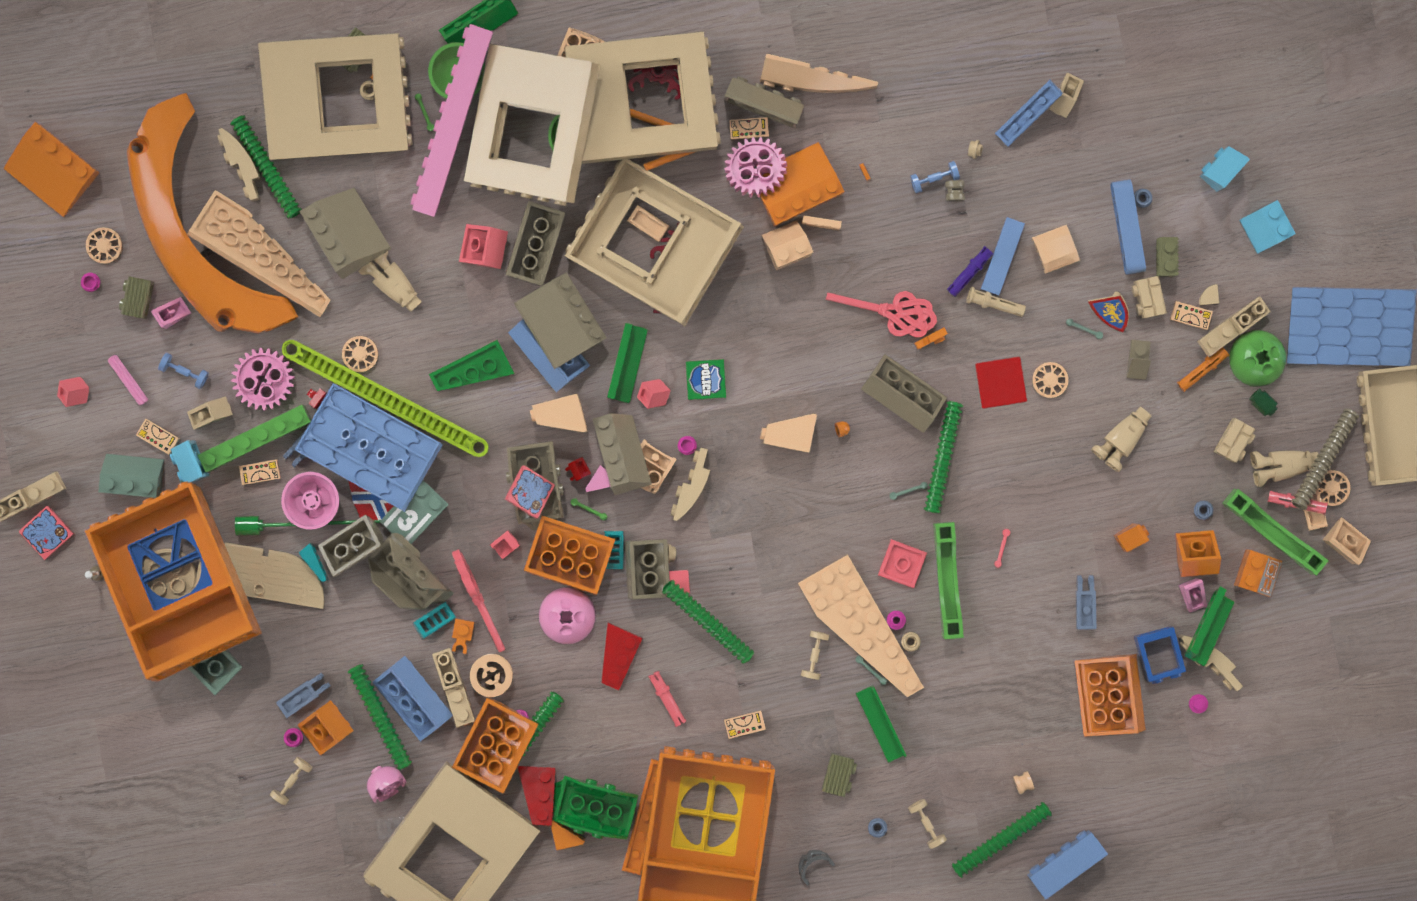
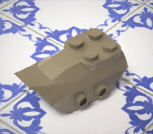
[506,441,564,530]
[368,533,454,610]

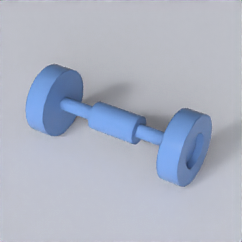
[910,161,960,194]
[158,353,209,390]

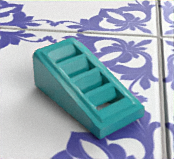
[604,531,624,569]
[299,543,328,582]
[412,602,456,639]

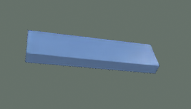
[995,80,1063,147]
[980,217,1025,296]

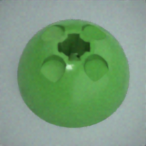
[1229,330,1286,387]

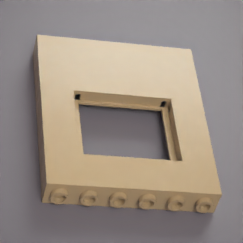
[565,32,721,164]
[258,33,413,160]
[464,44,600,206]
[565,159,744,326]
[364,761,540,901]

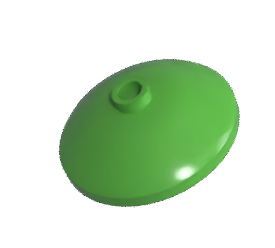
[428,43,485,99]

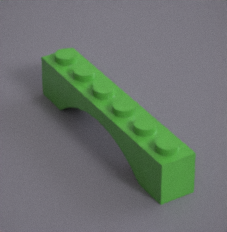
[197,405,312,472]
[1222,489,1329,576]
[933,522,964,639]

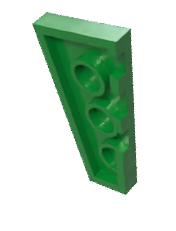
[429,340,515,391]

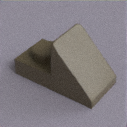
[1126,340,1151,380]

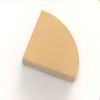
[1199,284,1219,305]

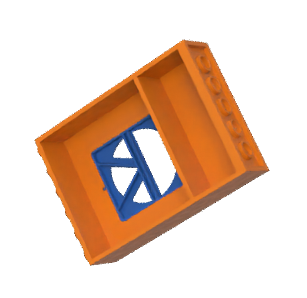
[85,481,262,682]

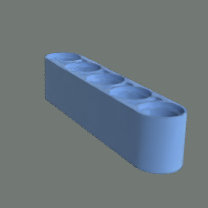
[1110,179,1146,275]

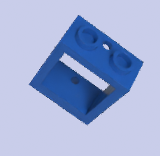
[1134,626,1186,684]

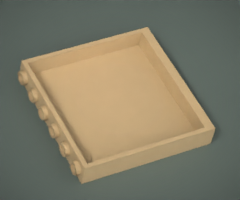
[1357,365,1417,486]

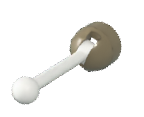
[85,565,104,581]

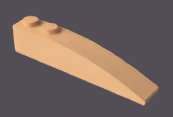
[760,54,878,93]

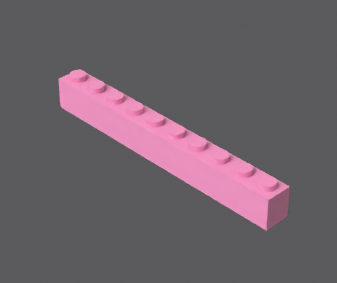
[410,24,493,217]

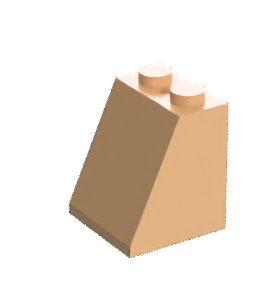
[761,220,814,271]
[530,394,588,432]
[760,414,817,453]

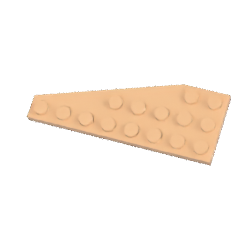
[187,190,330,317]
[798,554,924,697]

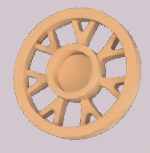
[86,227,122,264]
[342,336,378,372]
[1032,362,1068,398]
[1318,470,1351,506]

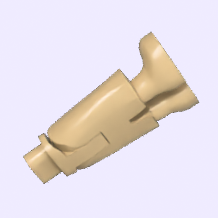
[358,251,422,312]
[1091,407,1152,472]
[1250,451,1318,487]

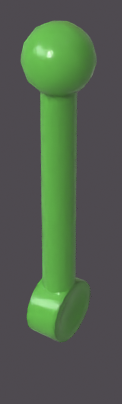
[415,93,434,131]
[571,498,607,521]

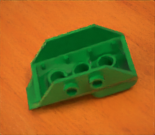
[553,775,639,840]

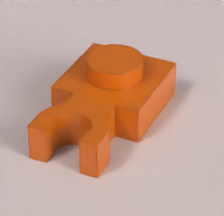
[914,327,948,350]
[452,618,475,654]

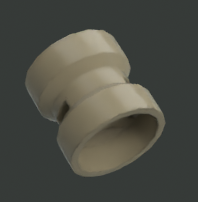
[945,180,965,201]

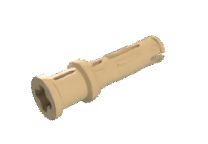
[966,287,1026,317]

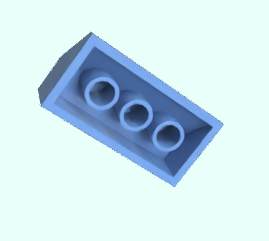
[508,319,590,392]
[373,656,453,742]
[1027,830,1108,899]

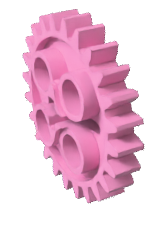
[724,137,787,198]
[231,348,295,410]

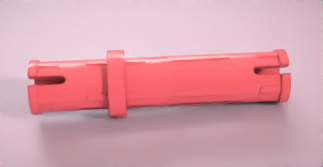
[1268,490,1328,515]
[648,671,686,727]

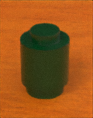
[1249,388,1278,416]

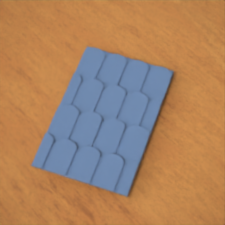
[1287,287,1417,366]
[295,383,443,512]

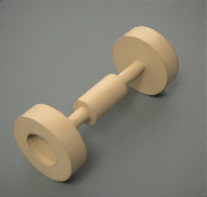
[801,631,829,680]
[270,757,313,805]
[908,799,947,849]

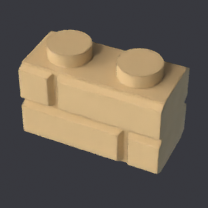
[1132,276,1167,319]
[1213,418,1255,463]

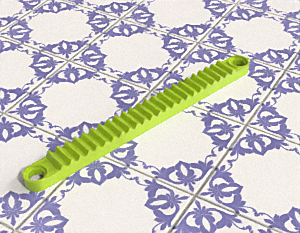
[282,340,489,457]

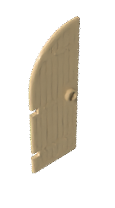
[195,542,324,609]

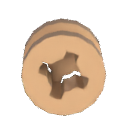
[1013,771,1034,794]

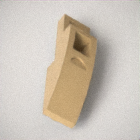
[217,128,262,202]
[1197,296,1271,357]
[671,447,710,521]
[0,471,66,522]
[1178,635,1243,691]
[432,648,475,728]

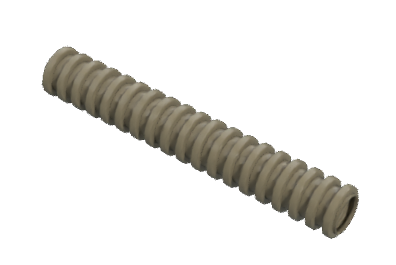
[1291,408,1359,510]

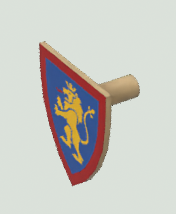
[1088,292,1129,333]

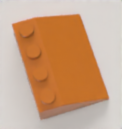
[3,122,100,217]
[750,142,845,227]
[524,516,615,596]
[1075,654,1146,737]
[452,697,538,793]

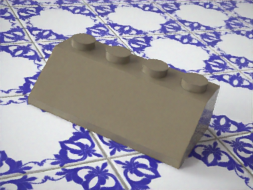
[724,76,804,129]
[505,201,565,286]
[861,354,947,433]
[592,413,652,495]

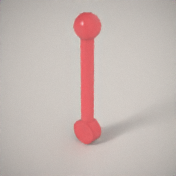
[994,529,1010,568]

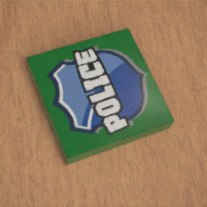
[686,359,726,400]

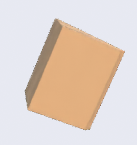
[1323,517,1371,565]

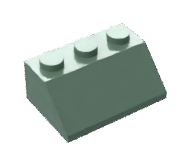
[98,454,164,498]

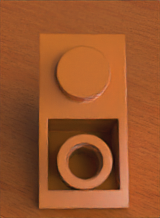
[1113,523,1149,552]

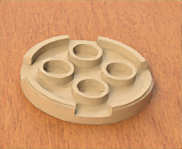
[142,548,197,599]

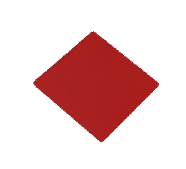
[975,357,1027,409]

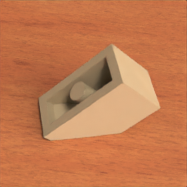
[1049,72,1084,118]
[187,397,233,430]

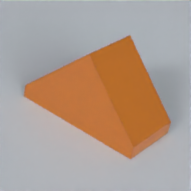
[551,819,586,850]

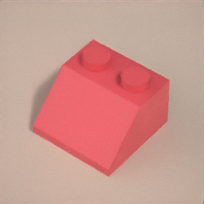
[459,224,508,269]

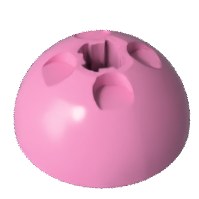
[281,472,339,529]
[539,587,596,644]

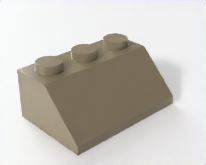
[318,515,383,578]
[625,539,669,599]

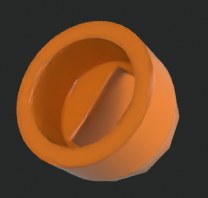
[834,421,850,438]

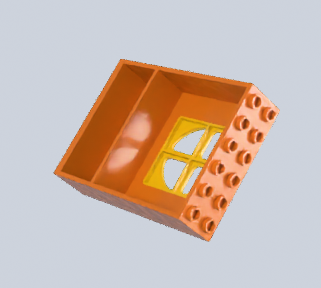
[637,746,775,901]

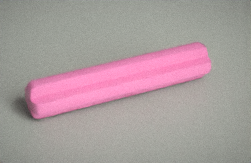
[108,355,148,405]

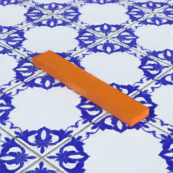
[622,759,658,875]

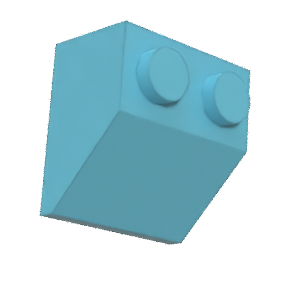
[1200,146,1250,192]
[1239,200,1296,254]
[170,440,210,483]

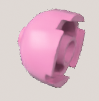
[367,766,406,803]

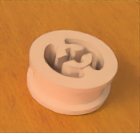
[470,654,513,697]

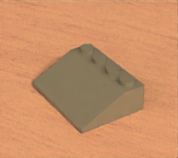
[300,188,391,280]
[514,272,607,369]

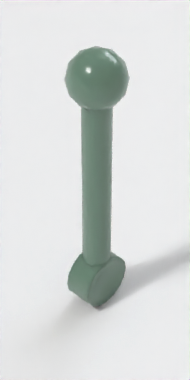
[1066,319,1103,339]
[889,482,928,500]
[855,656,887,685]

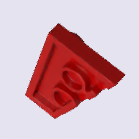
[601,622,642,691]
[517,766,556,826]

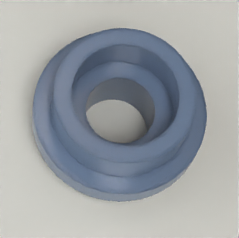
[1134,189,1152,208]
[1194,501,1213,520]
[868,818,887,837]

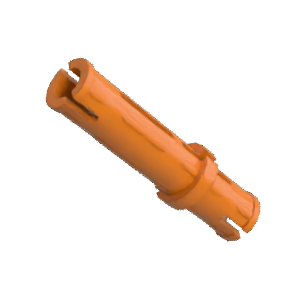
[1177,347,1230,392]

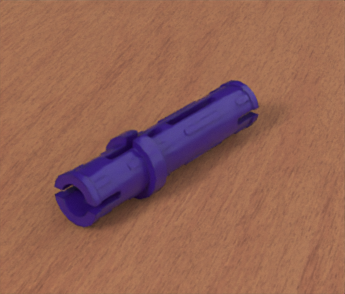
[946,246,993,297]

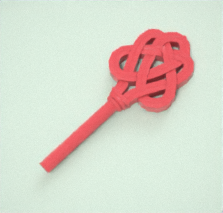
[826,291,937,338]
[452,549,505,652]

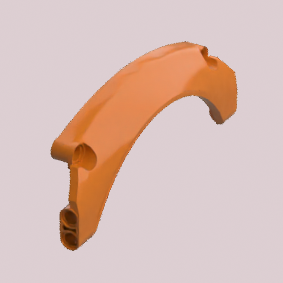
[127,93,298,334]

